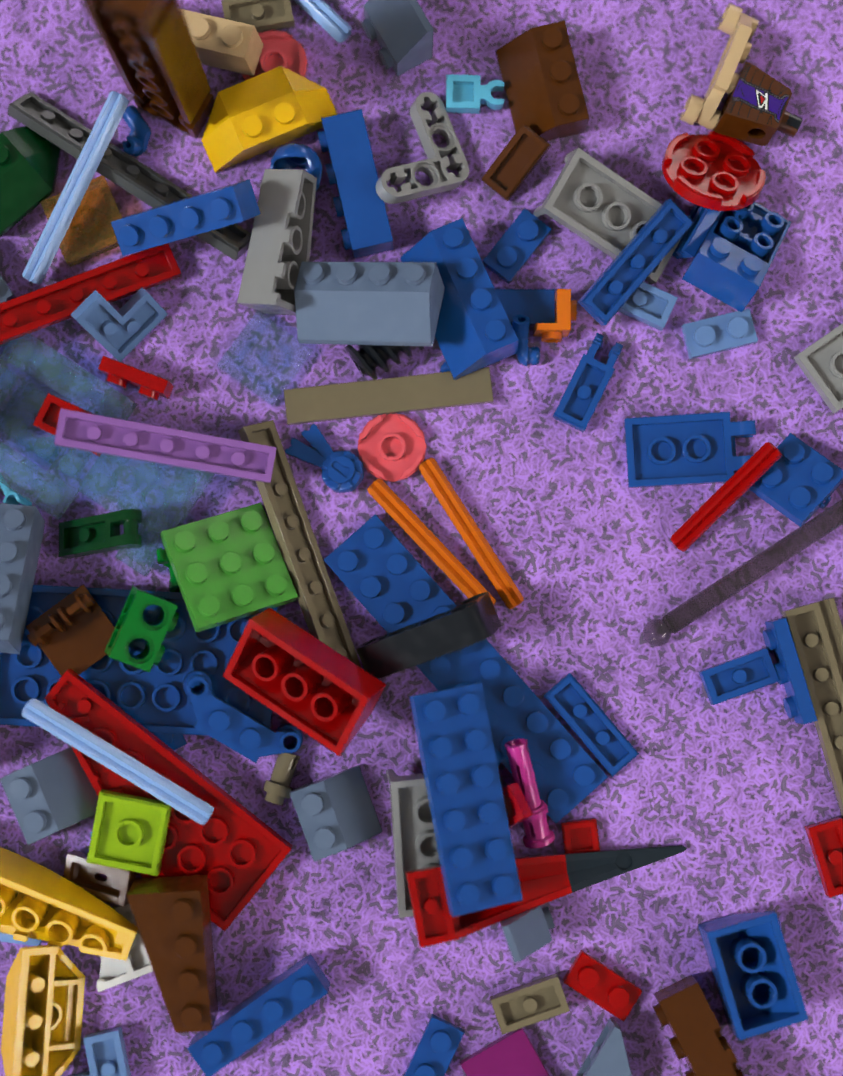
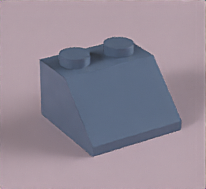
[361,0,433,77]
[0,747,98,845]
[290,765,383,862]

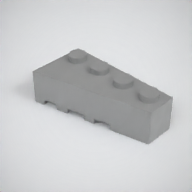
[237,169,317,316]

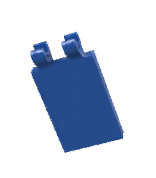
[624,412,756,488]

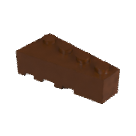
[126,874,218,1033]
[652,975,744,1076]

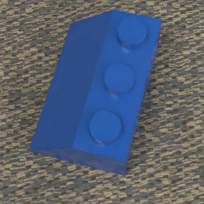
[698,911,809,1041]

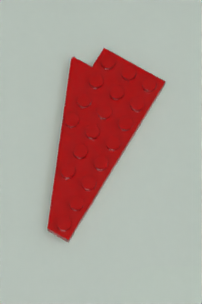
[45,668,293,931]

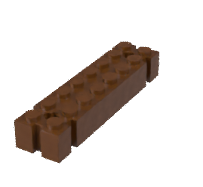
[83,0,215,138]

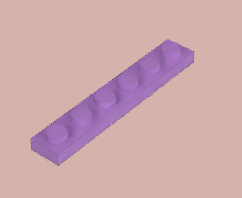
[54,408,277,483]

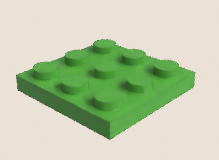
[160,503,298,633]

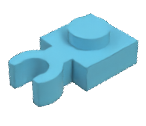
[446,74,504,114]

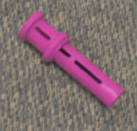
[504,738,555,849]

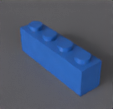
[317,109,394,259]
[111,179,261,256]
[187,954,330,1076]

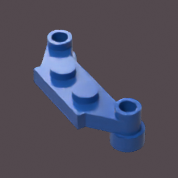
[183,670,303,763]

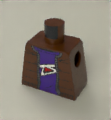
[713,61,803,146]

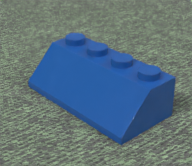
[400,218,519,380]

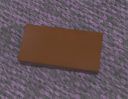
[481,123,552,201]

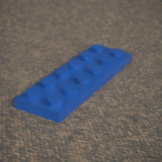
[409,683,523,917]

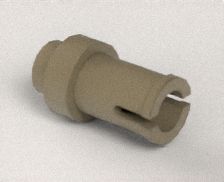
[263,753,300,806]

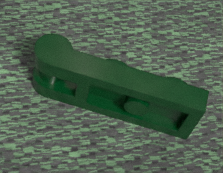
[58,509,142,559]

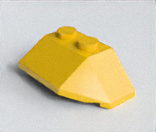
[202,66,338,173]
[1,945,86,1076]

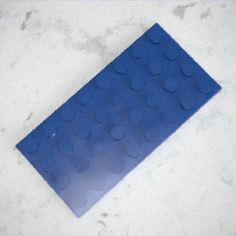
[0,585,279,736]

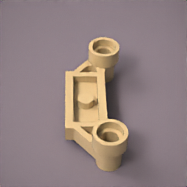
[679,3,759,131]

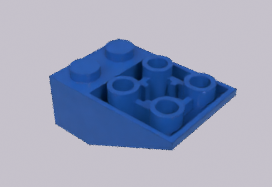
[682,202,791,312]

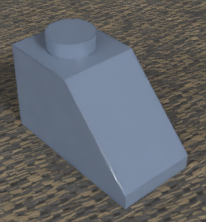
[500,906,555,963]
[576,1018,632,1076]

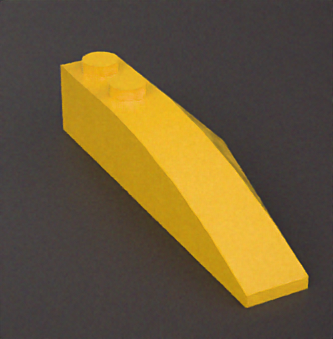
[0,847,138,961]

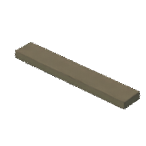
[284,367,493,425]

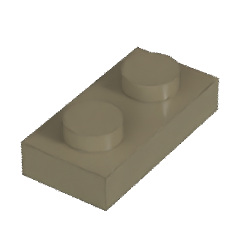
[221,0,295,33]
[490,973,570,1035]

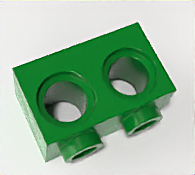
[104,586,179,672]

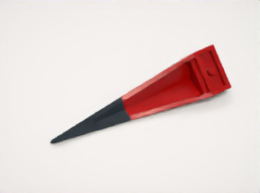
[405,845,687,947]

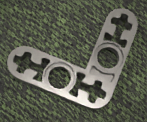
[375,92,470,204]

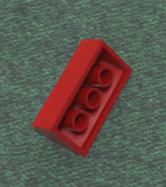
[222,608,386,756]

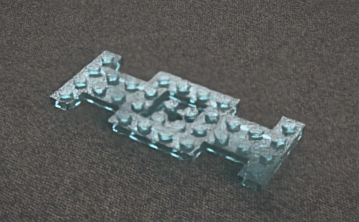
[0,334,215,577]

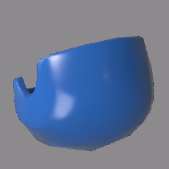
[270,143,322,190]

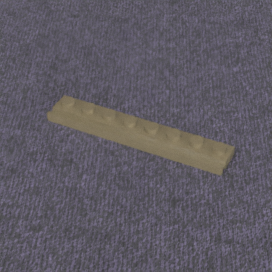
[781,598,843,818]

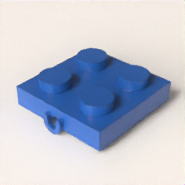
[749,433,843,527]

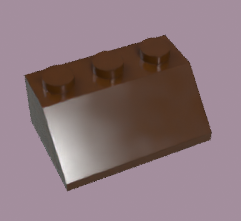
[495,20,589,141]

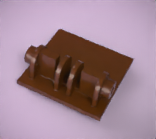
[25,584,115,677]

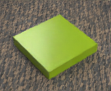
[87,789,172,876]

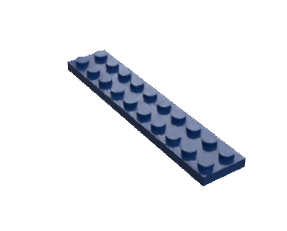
[324,514,608,824]

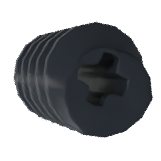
[345,345,424,380]

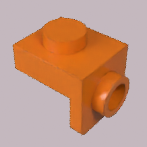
[533,289,577,343]

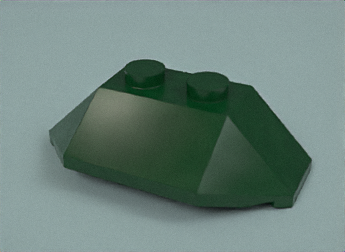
[0,126,61,236]

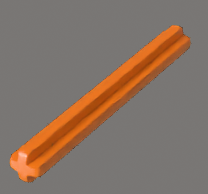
[419,458,524,609]
[367,478,496,605]

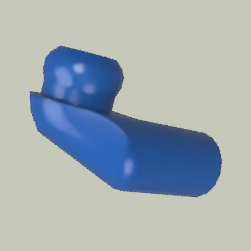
[122,105,151,157]
[512,315,540,366]

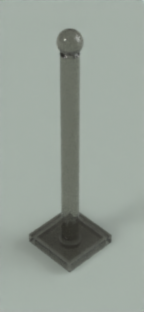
[643,499,843,647]

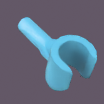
[0,472,32,506]

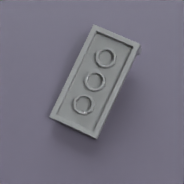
[533,148,681,284]
[386,769,440,918]

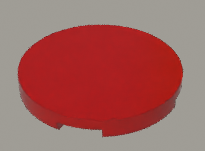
[662,131,766,211]

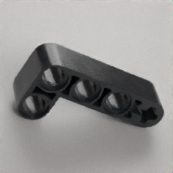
[356,592,502,679]

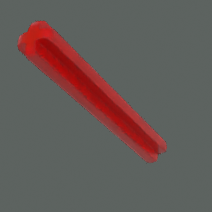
[671,442,782,552]

